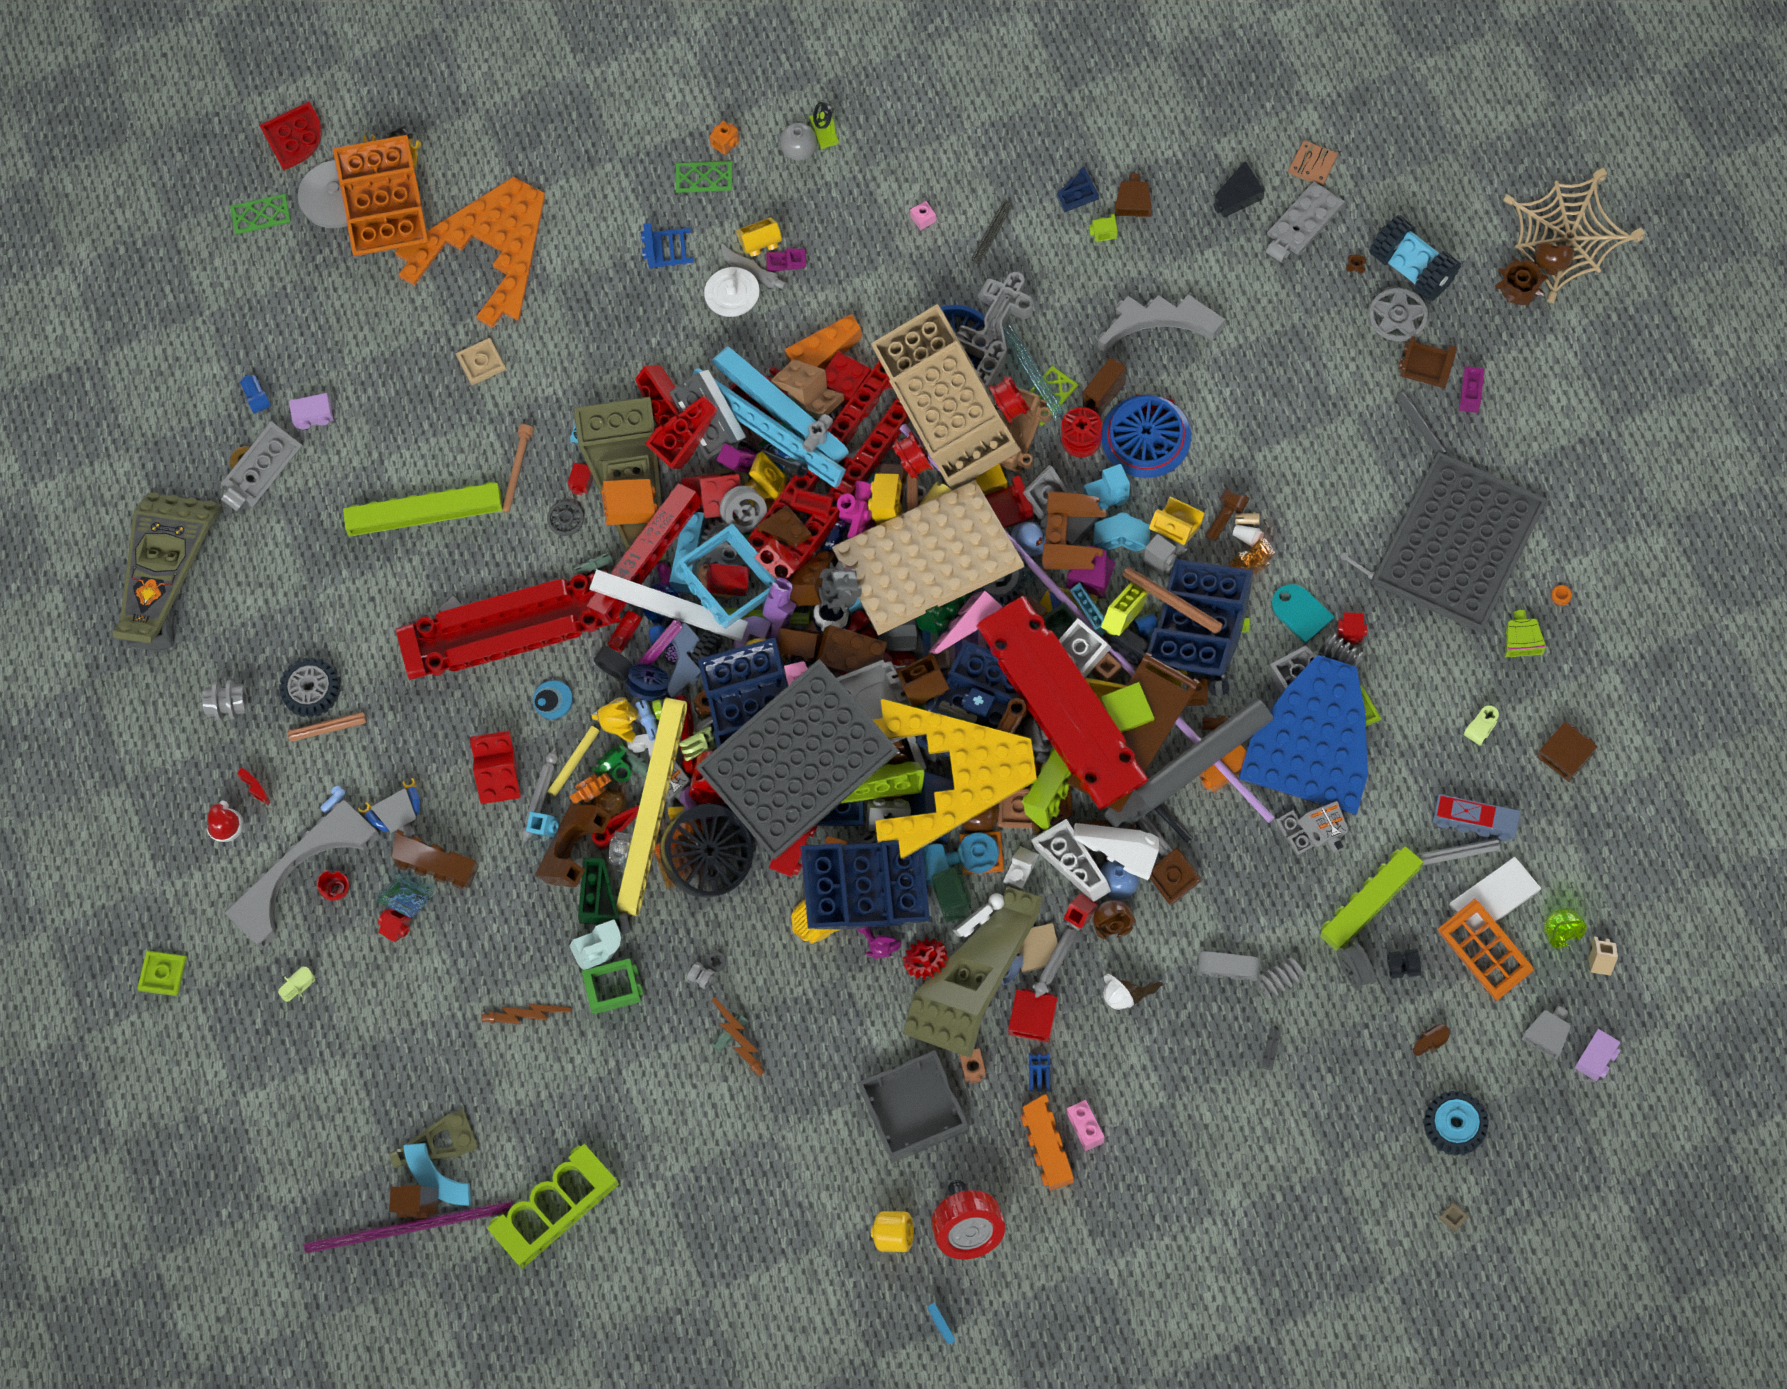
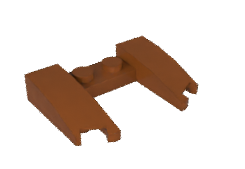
[1042,492,1107,569]

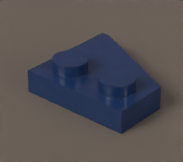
[1057,167,1099,213]

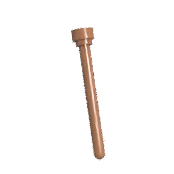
[502,424,534,512]

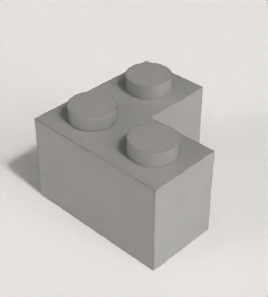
[1144,534,1188,577]

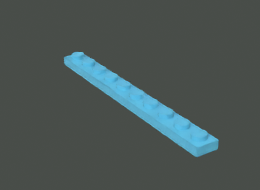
[693,368,846,487]

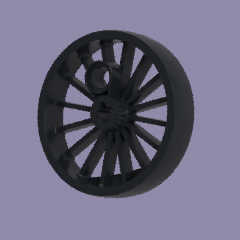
[660,804,753,898]

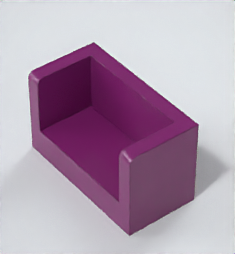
[1458,366,1485,413]
[716,443,757,473]

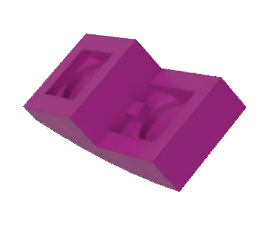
[765,248,806,272]

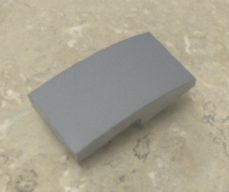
[1274,810,1315,855]

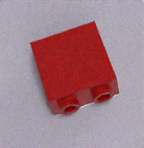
[1008,988,1058,1043]

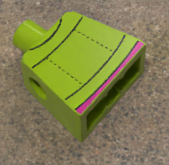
[1505,610,1546,657]

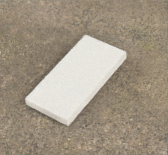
[1449,857,1541,933]

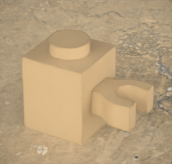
[1588,937,1618,976]

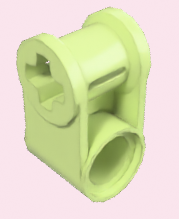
[1463,706,1499,746]

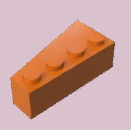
[784,314,862,370]

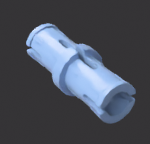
[635,700,658,741]

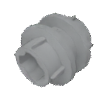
[202,680,248,721]

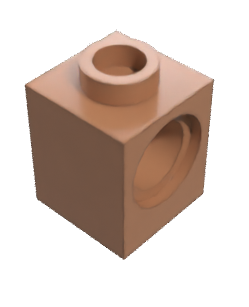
[959,1048,986,1083]

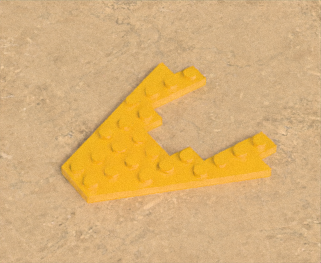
[873,699,1037,858]

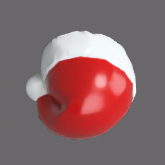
[207,801,244,842]

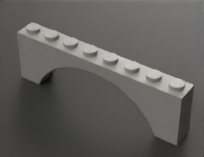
[225,799,380,950]

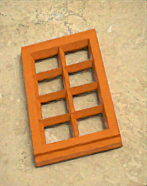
[1437,898,1534,1001]

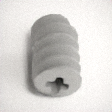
[1319,633,1363,669]
[1259,958,1305,1000]

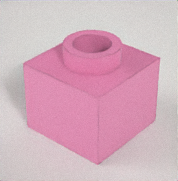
[910,201,936,230]

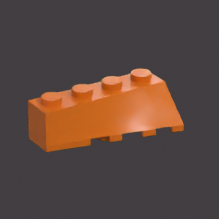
[1020,1094,1074,1191]

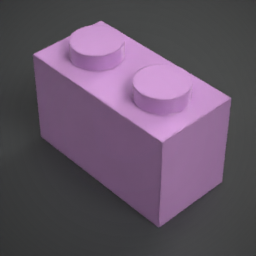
[289,393,334,430]
[1575,1029,1621,1082]

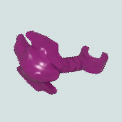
[857,928,902,959]

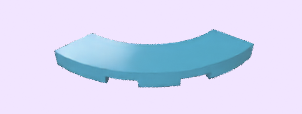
[404,1143,471,1205]

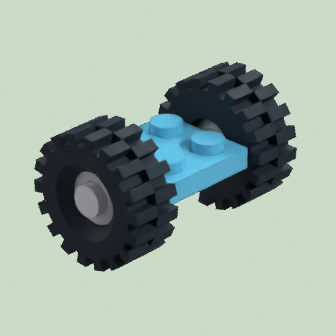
[1369,215,1461,301]

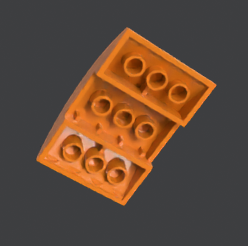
[333,135,428,257]

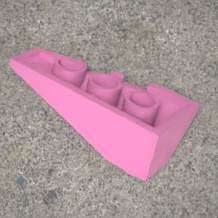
[929,591,1002,655]

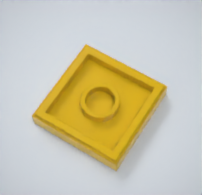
[749,451,788,501]

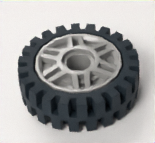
[279,658,340,718]

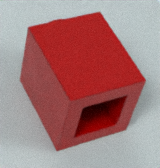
[567,462,593,495]
[1063,893,1098,929]

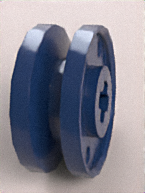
[625,664,670,701]

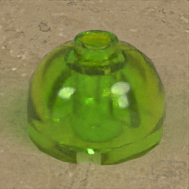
[1543,908,1587,949]

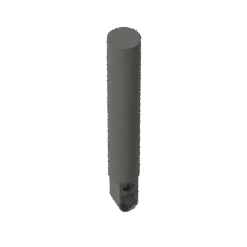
[1105,698,1274,829]

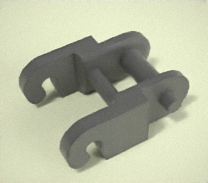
[384,125,413,139]

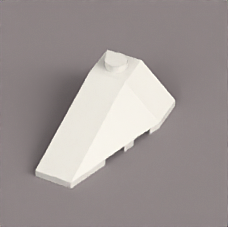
[1074,823,1159,880]

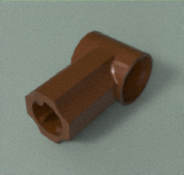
[996,698,1027,734]

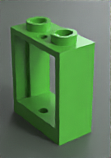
[582,958,644,1015]

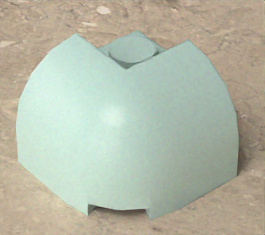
[570,920,621,970]

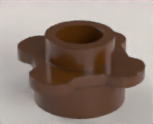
[1346,254,1367,274]

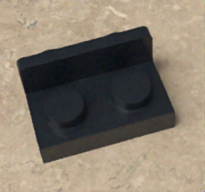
[1107,628,1150,666]

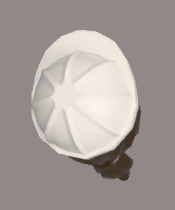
[1103,974,1163,1010]

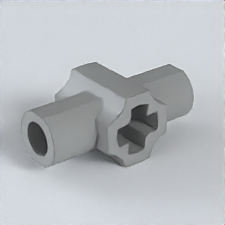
[802,414,833,453]

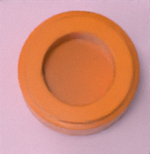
[1551,585,1572,605]

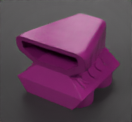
[1066,546,1116,599]

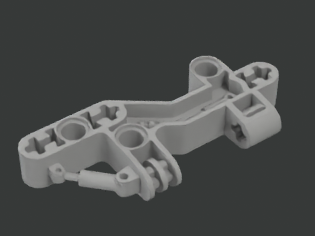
[956,272,1033,392]

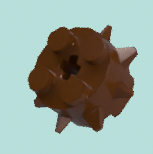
[1495,258,1548,306]

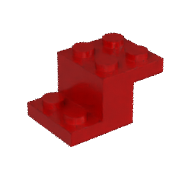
[681,473,741,518]
[470,730,521,804]

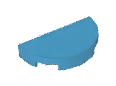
[927,1303,956,1345]

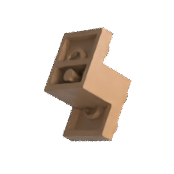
[771,359,844,420]

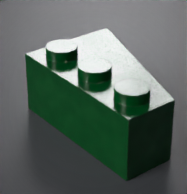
[578,857,620,926]

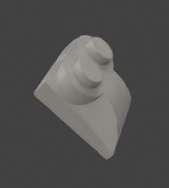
[1023,465,1068,520]

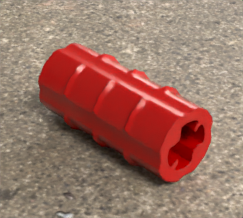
[607,610,642,653]

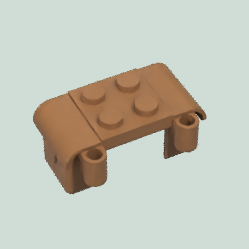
[1000,388,1052,473]

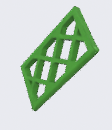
[675,161,733,193]
[230,193,291,234]

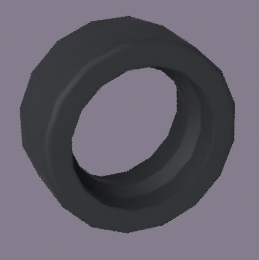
[594,646,633,681]

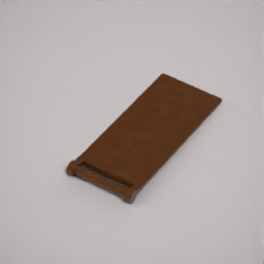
[1068,652,1201,812]

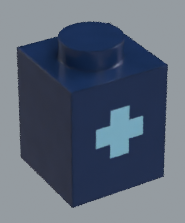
[961,688,995,722]

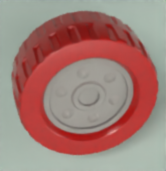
[931,1180,1005,1260]

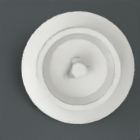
[704,267,760,317]

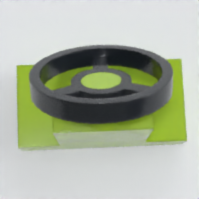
[809,102,839,149]

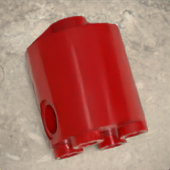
[689,751,726,806]

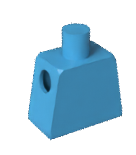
[923,844,960,886]

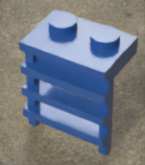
[641,223,694,269]

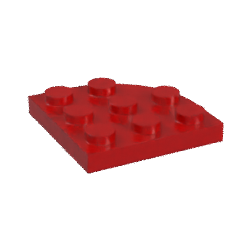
[259,101,322,171]

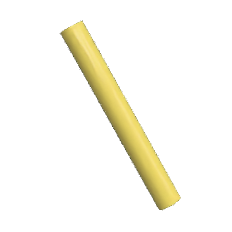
[547,726,600,797]

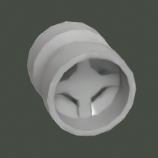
[687,962,715,990]

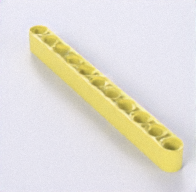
[616,698,687,916]

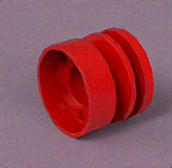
[1061,407,1102,458]

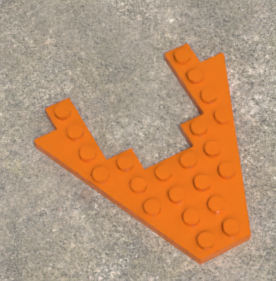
[395,177,545,328]

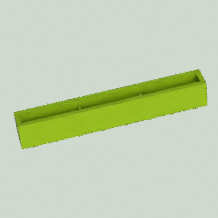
[343,482,503,537]

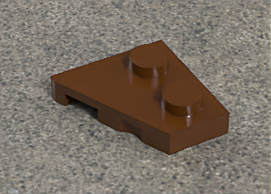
[757,506,811,547]

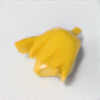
[591,697,638,743]

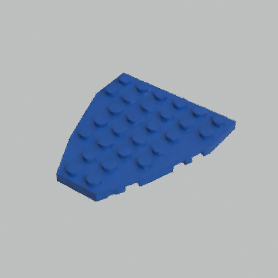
[1238,655,1368,815]

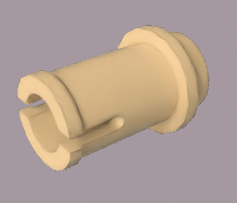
[1235,511,1260,527]

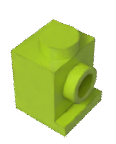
[1089,214,1117,242]

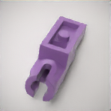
[763,577,797,641]

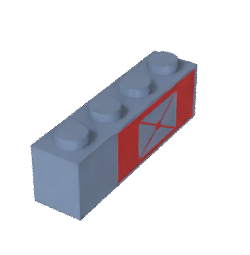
[1432,794,1520,841]

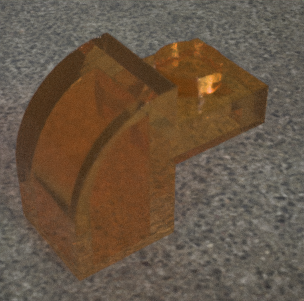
[1228,538,1275,575]

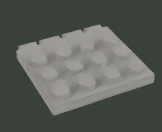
[836,660,913,743]

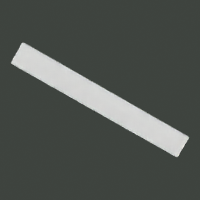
[590,569,748,642]

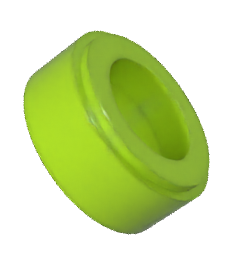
[652,699,663,720]

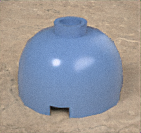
[1100,860,1139,899]

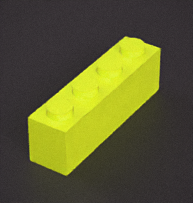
[1101,582,1149,636]

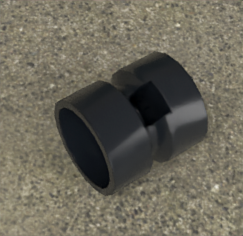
[1387,949,1421,979]

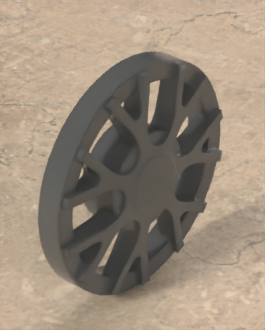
[547,501,584,536]

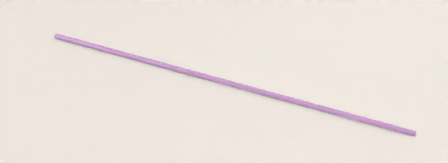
[900,424,1275,823]

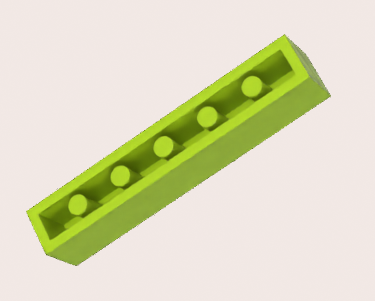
[1320,846,1424,951]

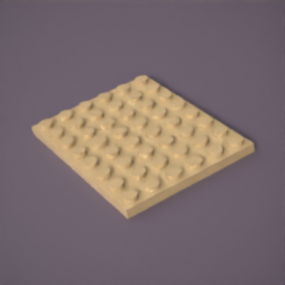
[832,480,1024,635]

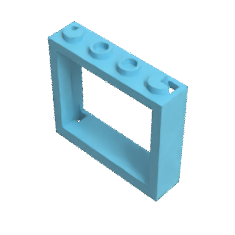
[675,523,776,629]

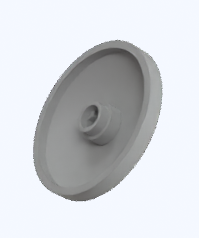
[298,160,347,228]

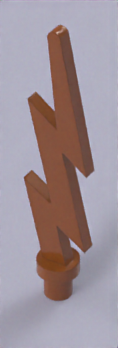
[712,997,765,1077]
[481,1004,572,1024]

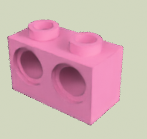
[1067,1100,1104,1151]

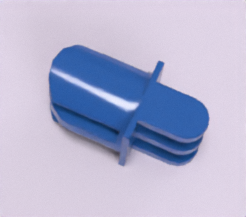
[1029,1053,1050,1092]

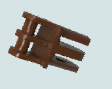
[1413,1024,1450,1056]

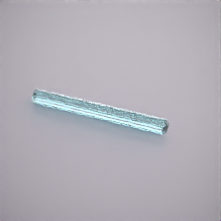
[1003,325,1064,418]

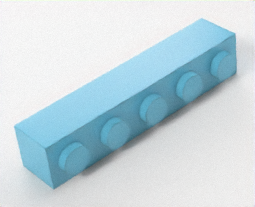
[1070,582,1107,636]

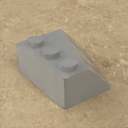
[1269,646,1317,693]

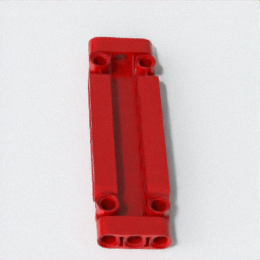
[395,570,621,681]
[976,596,1149,810]

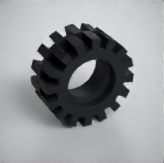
[691,630,723,665]

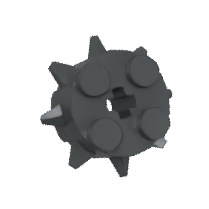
[819,561,862,614]

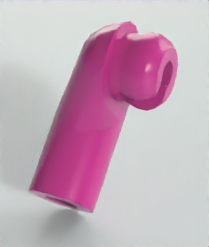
[656,563,672,593]

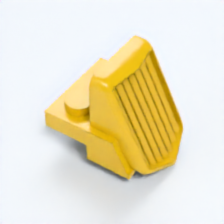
[791,899,841,944]

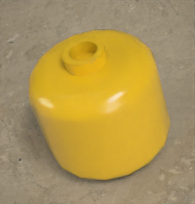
[871,1211,914,1252]

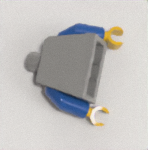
[358,778,420,837]

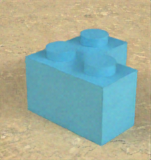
[1084,464,1130,511]
[1094,512,1150,551]

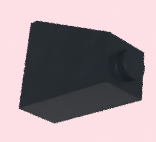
[1213,162,1265,218]

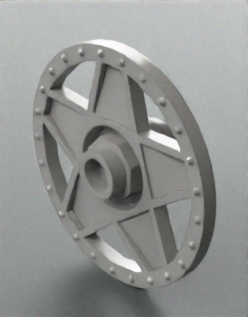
[1369,288,1428,341]

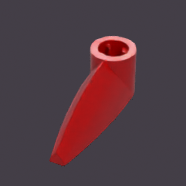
[592,805,639,850]

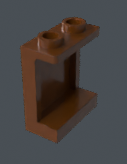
[1398,336,1457,388]

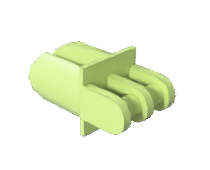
[679,727,717,761]
[278,967,315,1002]

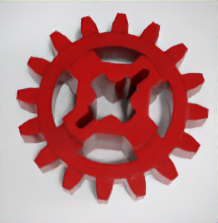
[903,938,948,980]

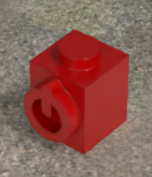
[1338,612,1367,645]
[378,908,411,942]

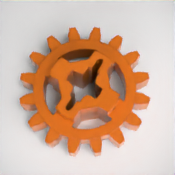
[569,773,611,804]

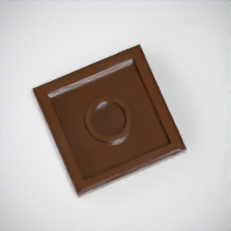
[1150,847,1203,905]

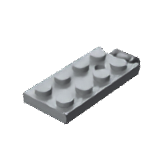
[1266,182,1345,263]
[221,421,302,511]

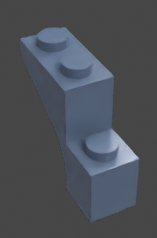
[666,623,701,699]

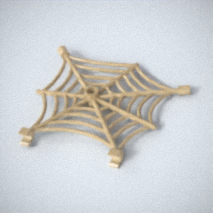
[1503,167,1645,303]

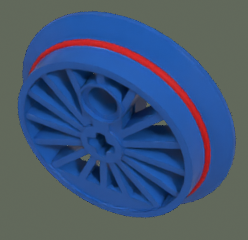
[1101,395,1191,478]

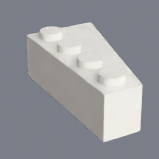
[1031,819,1111,902]

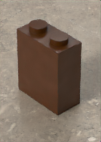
[1083,357,1126,417]

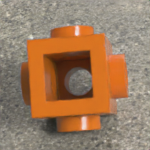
[709,121,739,155]

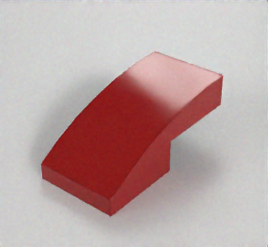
[237,767,271,805]

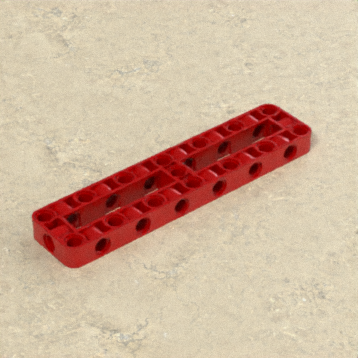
[748,360,911,576]

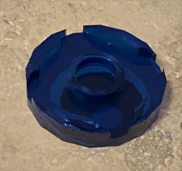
[823,519,847,552]

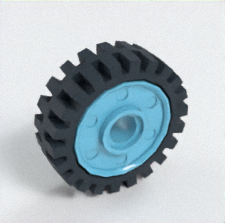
[1424,1091,1489,1156]

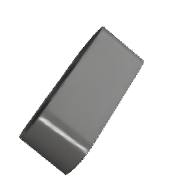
[1197,951,1259,981]

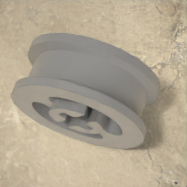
[720,486,767,533]

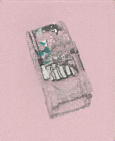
[609,831,633,873]

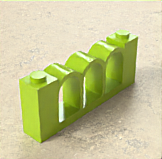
[487,1144,619,1269]

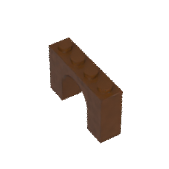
[535,804,611,887]

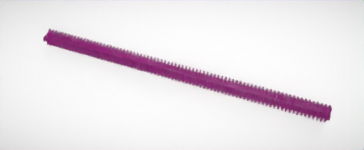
[303,1200,513,1254]

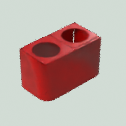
[754,538,800,579]
[706,564,749,596]

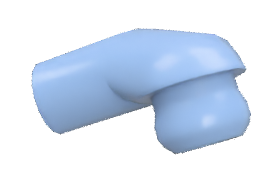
[320,786,345,814]

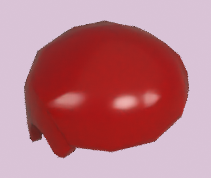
[316,870,350,901]

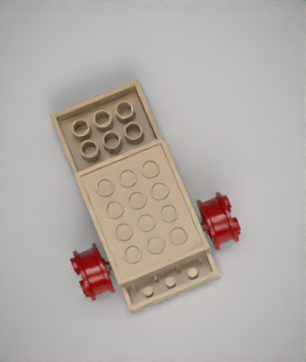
[871,304,1030,490]

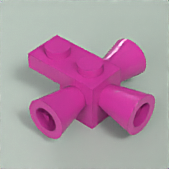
[837,481,876,539]

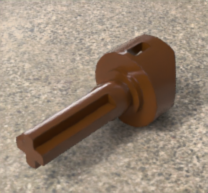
[1206,486,1250,542]

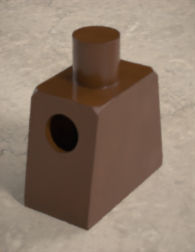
[1115,173,1152,217]

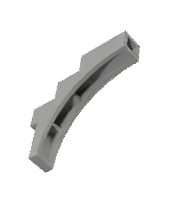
[1098,294,1225,352]

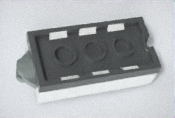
[669,370,746,460]

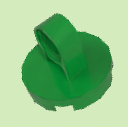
[592,743,631,782]

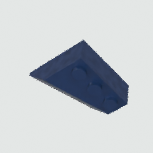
[906,772,955,845]

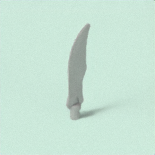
[721,244,787,290]

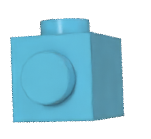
[526,812,559,838]

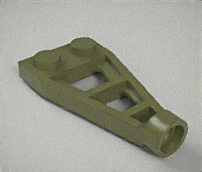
[389,1109,478,1168]

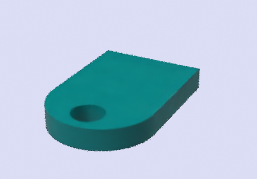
[1272,584,1335,644]

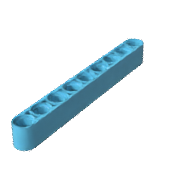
[712,346,849,464]

